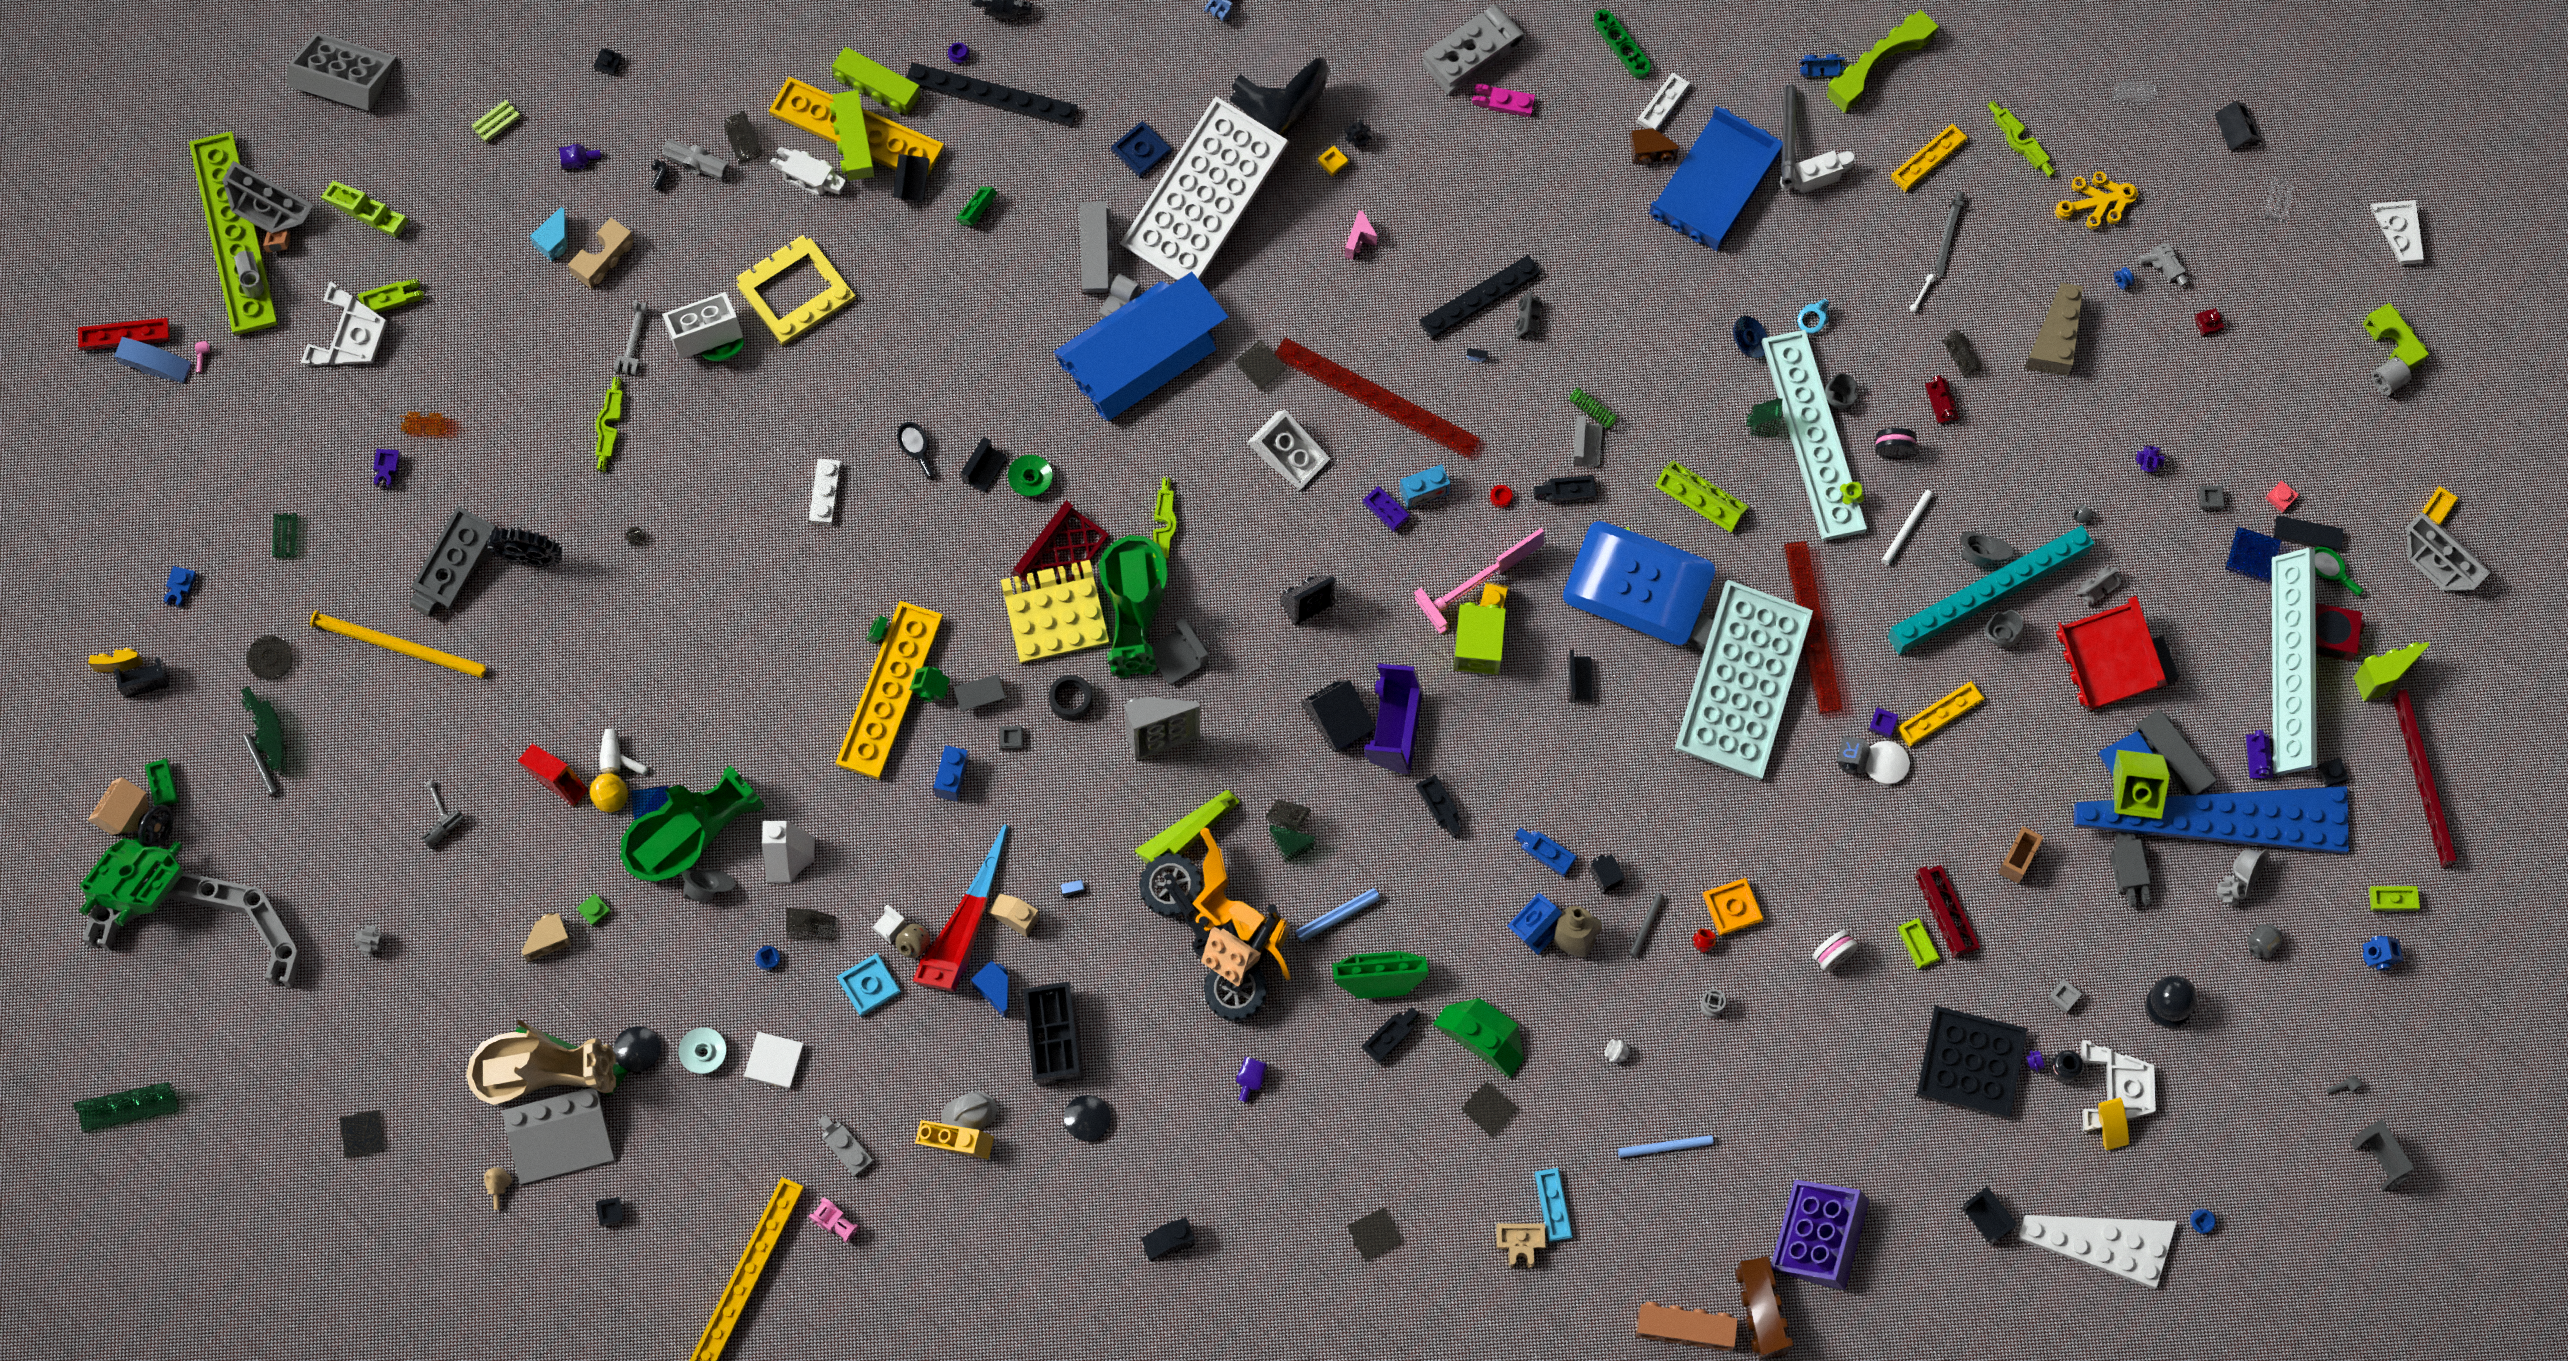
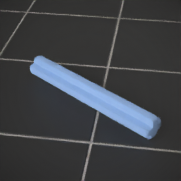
[1296,888,1380,942]

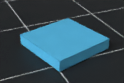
[837,953,901,1017]

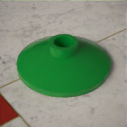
[701,337,744,361]
[1007,455,1053,497]

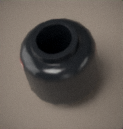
[2050,1050,2084,1084]

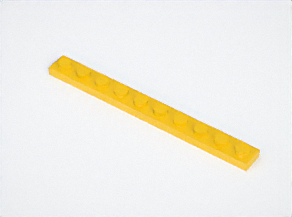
[690,1177,804,1361]

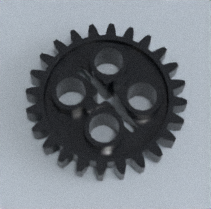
[487,528,563,568]

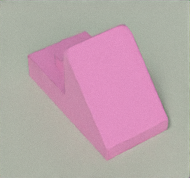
[1345,210,1377,260]

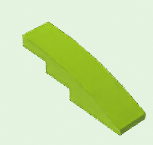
[321,180,409,238]

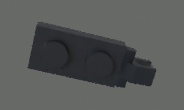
[1533,475,1597,503]
[1415,774,1461,838]
[1361,1007,1419,1064]

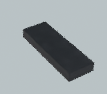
[2272,515,2344,552]

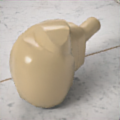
[484,1167,512,1210]

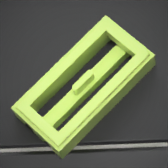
[472,100,521,143]

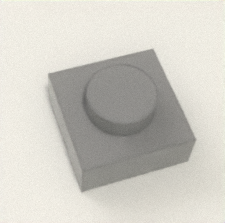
[2048,979,2082,1013]

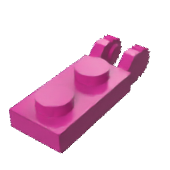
[1472,84,1535,118]

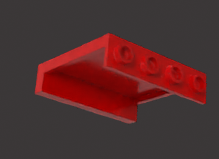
[2056,596,2168,712]

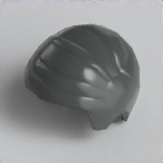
[1985,610,2025,647]

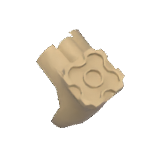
[466,1019,616,1105]

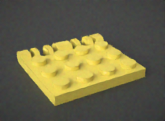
[1001,560,1109,664]

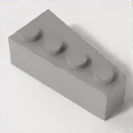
[1080,201,1113,293]

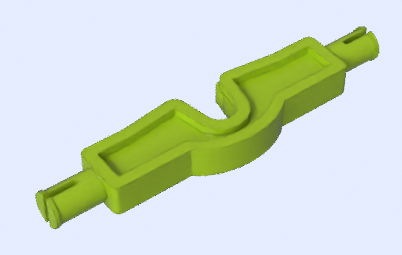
[1987,100,2056,178]
[595,377,623,472]
[1153,477,1177,571]

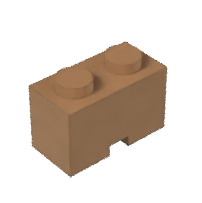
[1998,826,2043,884]

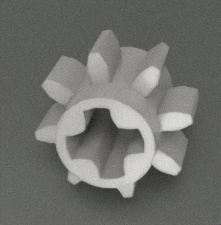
[2217,876,2246,905]
[355,925,383,956]

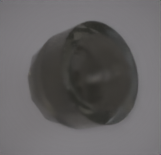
[626,526,645,546]

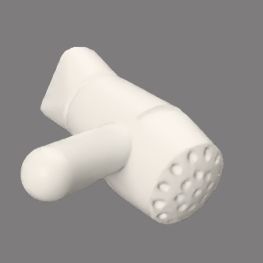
[599,729,648,775]

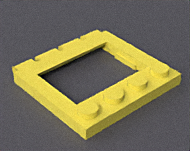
[736,235,856,347]

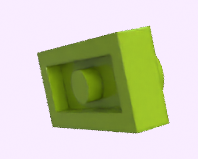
[2369,886,2420,911]

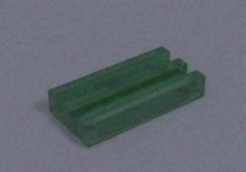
[272,513,298,558]

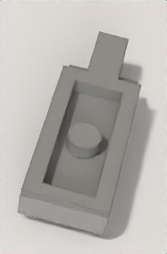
[818,1115,873,1177]

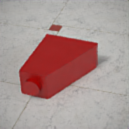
[517,743,588,807]

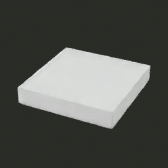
[744,1032,804,1090]

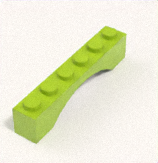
[1827,9,1939,113]

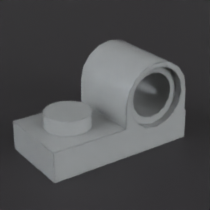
[1099,274,1140,318]

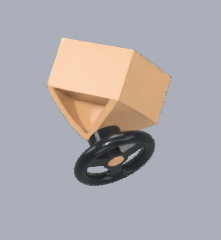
[88,777,174,847]

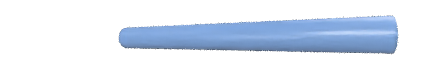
[1618,1135,1713,1158]

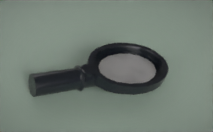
[897,422,935,479]

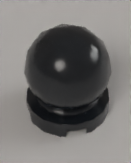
[2145,975,2198,1029]

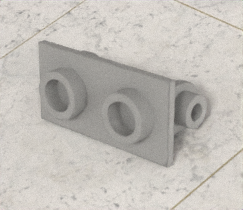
[2075,566,2123,605]

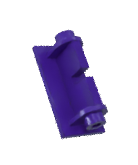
[2245,730,2273,779]

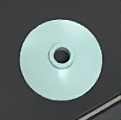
[678,1027,726,1074]

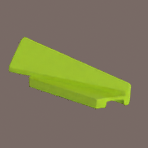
[1135,790,1240,864]

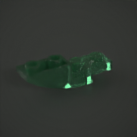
[240,686,286,776]

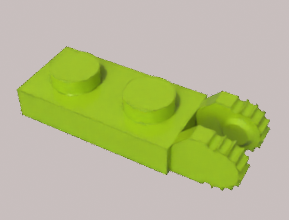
[357,279,424,313]

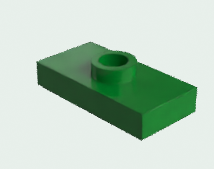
[144,758,179,806]

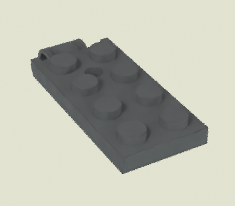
[409,505,498,618]

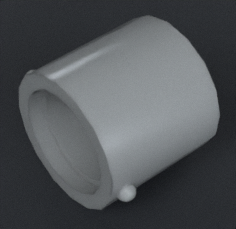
[2371,357,2411,396]

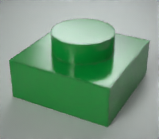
[866,615,888,644]

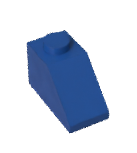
[971,960,1009,1018]

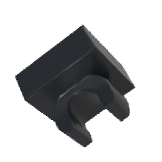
[593,48,623,77]

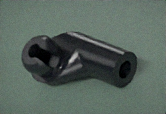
[650,159,668,192]

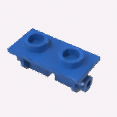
[1799,54,1845,77]

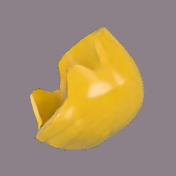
[590,773,628,813]

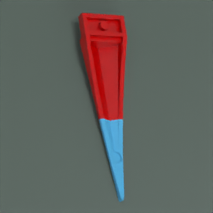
[913,824,1009,992]

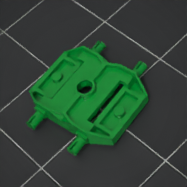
[79,835,184,926]

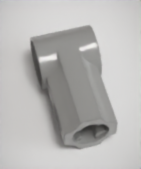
[234,250,264,298]

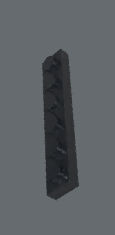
[1419,255,1541,340]

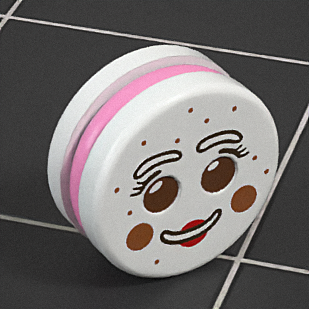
[1813,930,1858,972]

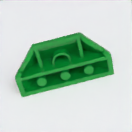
[1332,951,1429,999]
[1433,998,1524,1078]

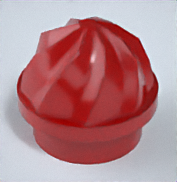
[1693,928,1716,953]

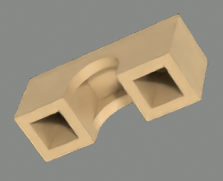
[568,217,634,289]

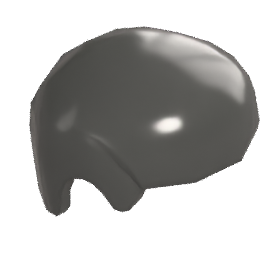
[1825,373,1858,409]

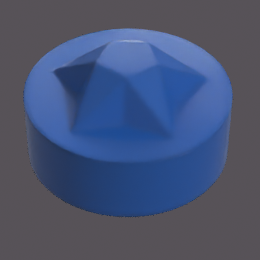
[755,946,780,970]
[2190,1208,2216,1234]

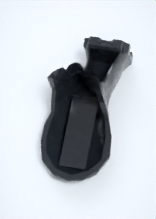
[1230,57,1330,138]

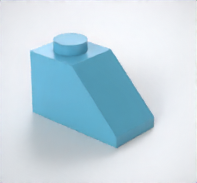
[530,207,568,262]

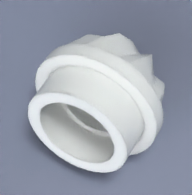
[1605,1039,1629,1063]

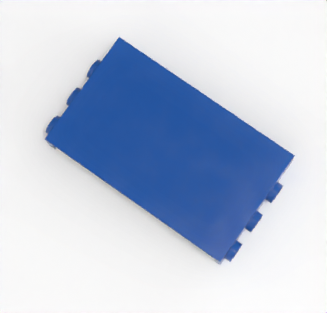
[1649,106,1783,251]

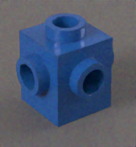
[2362,936,2404,971]

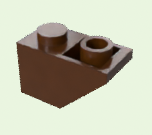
[1629,128,1679,164]

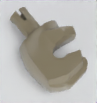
[1553,906,1602,957]

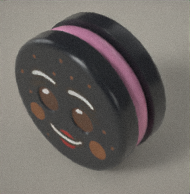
[1875,428,1917,459]

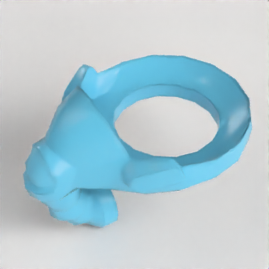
[1797,299,1829,334]

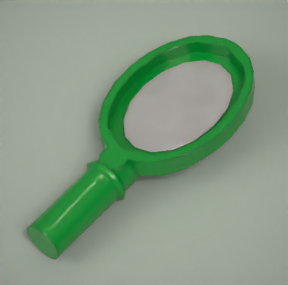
[2314,547,2364,596]

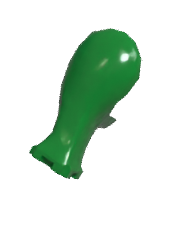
[1098,535,1168,678]

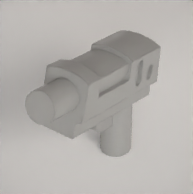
[2139,243,2189,287]

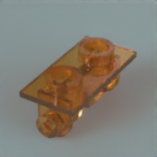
[400,411,449,436]

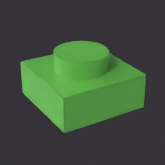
[577,893,611,927]

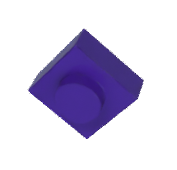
[1868,707,1898,738]

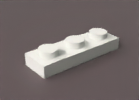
[809,459,841,526]

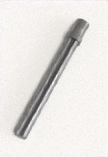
[1781,84,1796,186]

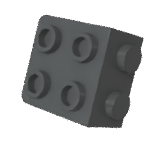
[1151,618,1210,685]

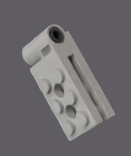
[1422,4,1525,96]

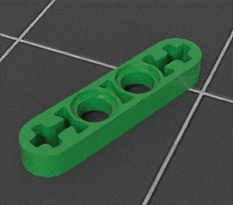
[1593,9,1650,79]

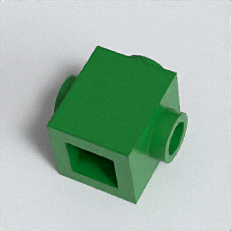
[909,666,950,702]

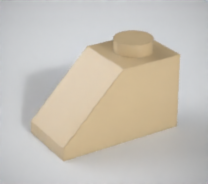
[987,894,1039,937]
[522,913,571,962]

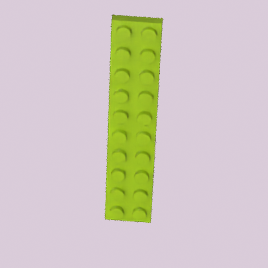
[189,131,278,336]

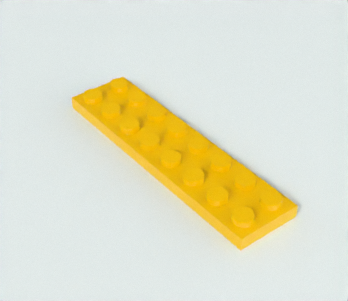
[769,76,944,176]
[835,601,943,780]

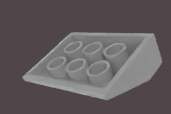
[287,32,397,111]
[1124,697,1200,761]
[502,1088,615,1185]

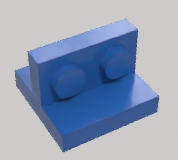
[1507,893,1562,955]

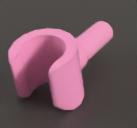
[195,341,210,373]

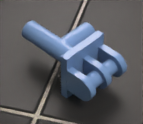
[1204,0,1232,21]

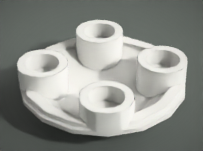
[1865,741,1910,786]

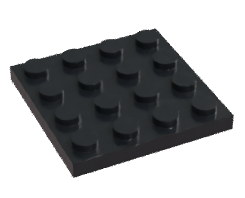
[1915,1005,2027,1119]

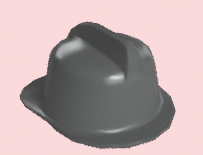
[1960,532,2013,566]
[682,869,735,902]

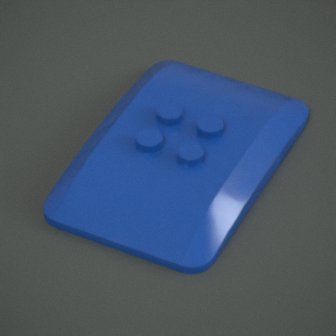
[1563,521,1716,646]

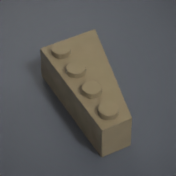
[2024,282,2083,376]

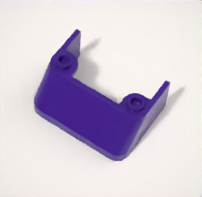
[1364,663,1422,774]

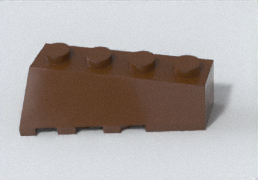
[1735,1256,1793,1360]

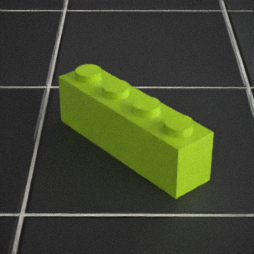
[832,46,921,115]
[829,90,874,181]

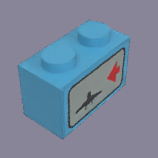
[1399,464,1451,509]

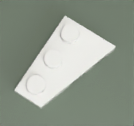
[2370,200,2424,265]

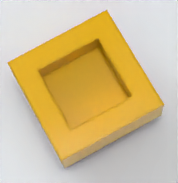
[1318,146,1348,177]

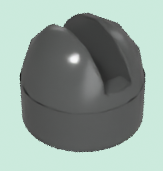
[2073,503,2093,523]

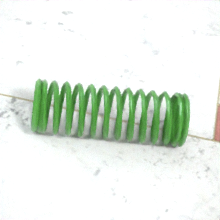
[1569,387,1617,429]

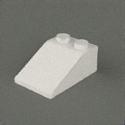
[1247,410,1330,490]

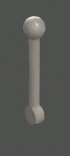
[426,780,448,822]

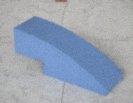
[114,337,192,383]

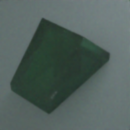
[1269,824,1315,863]

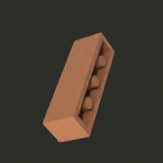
[1636,1302,1738,1352]

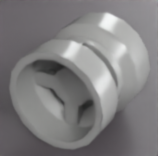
[1700,989,1726,1018]

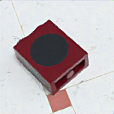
[2315,603,2365,662]

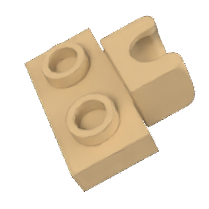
[1496,1223,1545,1268]

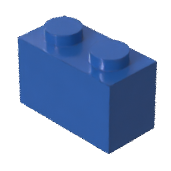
[933,745,969,802]

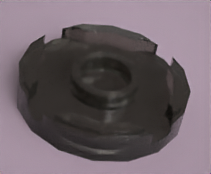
[246,635,293,681]

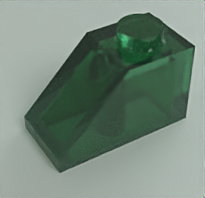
[1746,398,1783,437]

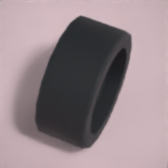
[1049,675,1092,721]

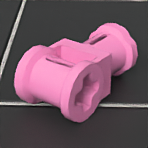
[808,1197,859,1243]

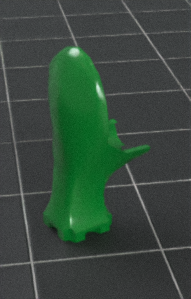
[620,765,766,882]

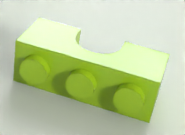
[2363,302,2429,371]

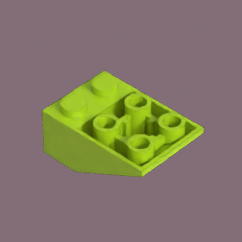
[2353,642,2430,702]

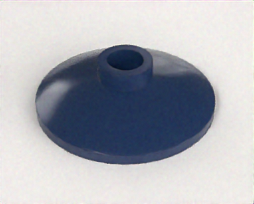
[1733,316,1767,359]

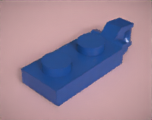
[1514,827,1577,877]

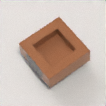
[263,229,291,253]

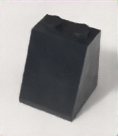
[1300,679,1376,752]

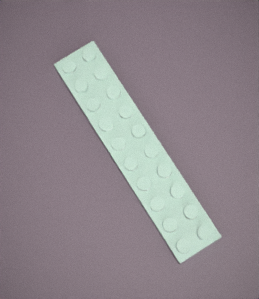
[1762,330,1867,541]
[2272,548,2317,775]

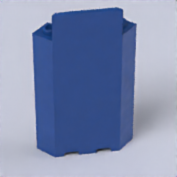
[1053,271,1229,421]

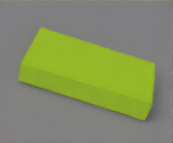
[1897,918,1940,970]

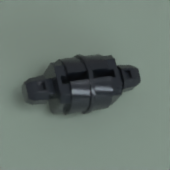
[971,0,1032,20]

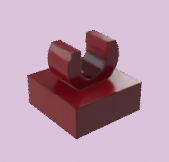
[2194,308,2224,336]

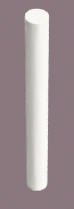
[1882,490,1934,565]

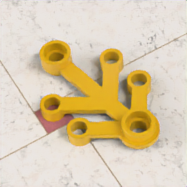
[2055,171,2138,229]

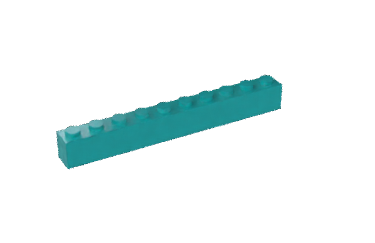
[1887,525,2094,656]

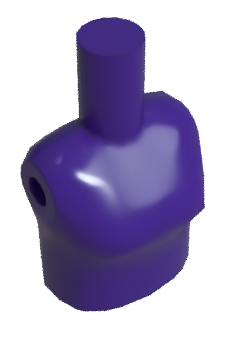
[559,144,601,169]
[1236,1056,1268,1103]

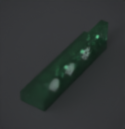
[73,1082,179,1132]

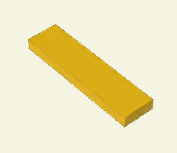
[1890,123,1968,193]
[1896,681,1985,748]

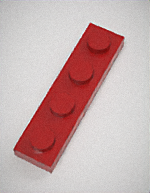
[78,317,170,351]

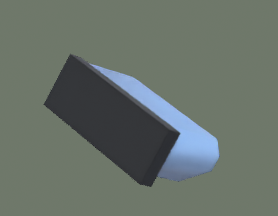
[1466,348,1488,362]
[1061,880,1085,898]

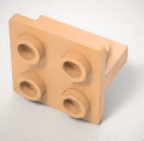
[1201,927,1261,986]

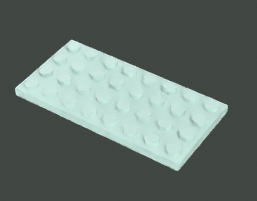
[1674,580,1813,780]

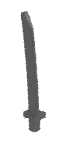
[1936,191,1965,278]

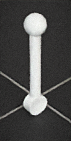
[1910,274,1936,313]

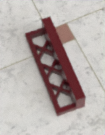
[1915,865,1980,959]

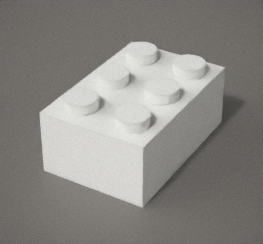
[662,292,743,359]

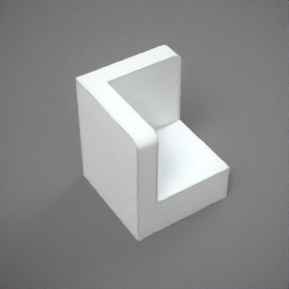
[873,905,906,944]

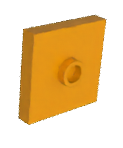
[1702,878,1764,937]

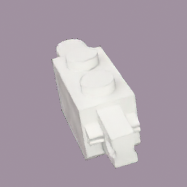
[770,147,846,196]
[1780,151,1855,193]

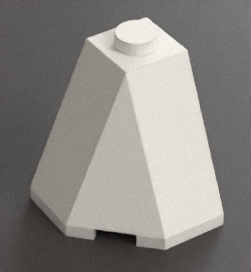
[762,821,815,883]

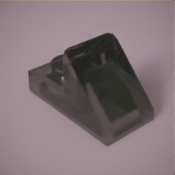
[1265,799,1312,837]

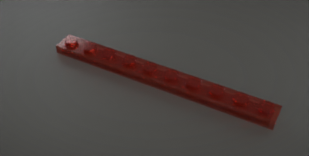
[1274,337,1480,459]

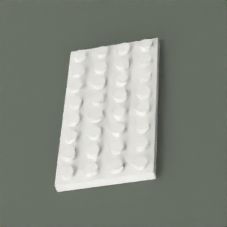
[1120,96,1289,281]

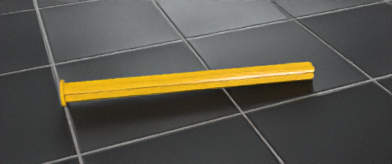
[310,610,487,678]

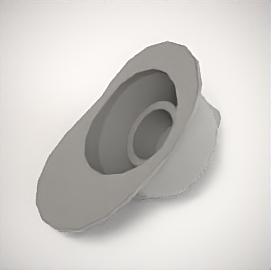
[2233,849,2269,898]
[941,1091,997,1130]

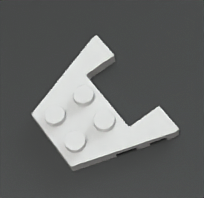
[301,282,387,366]
[2081,1040,2155,1132]

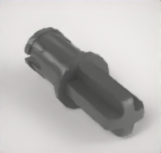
[420,810,465,849]

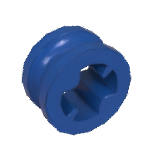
[2114,267,2134,289]

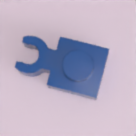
[164,566,197,608]

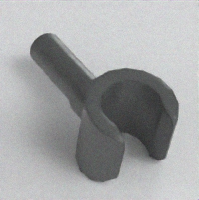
[2326,1075,2362,1094]

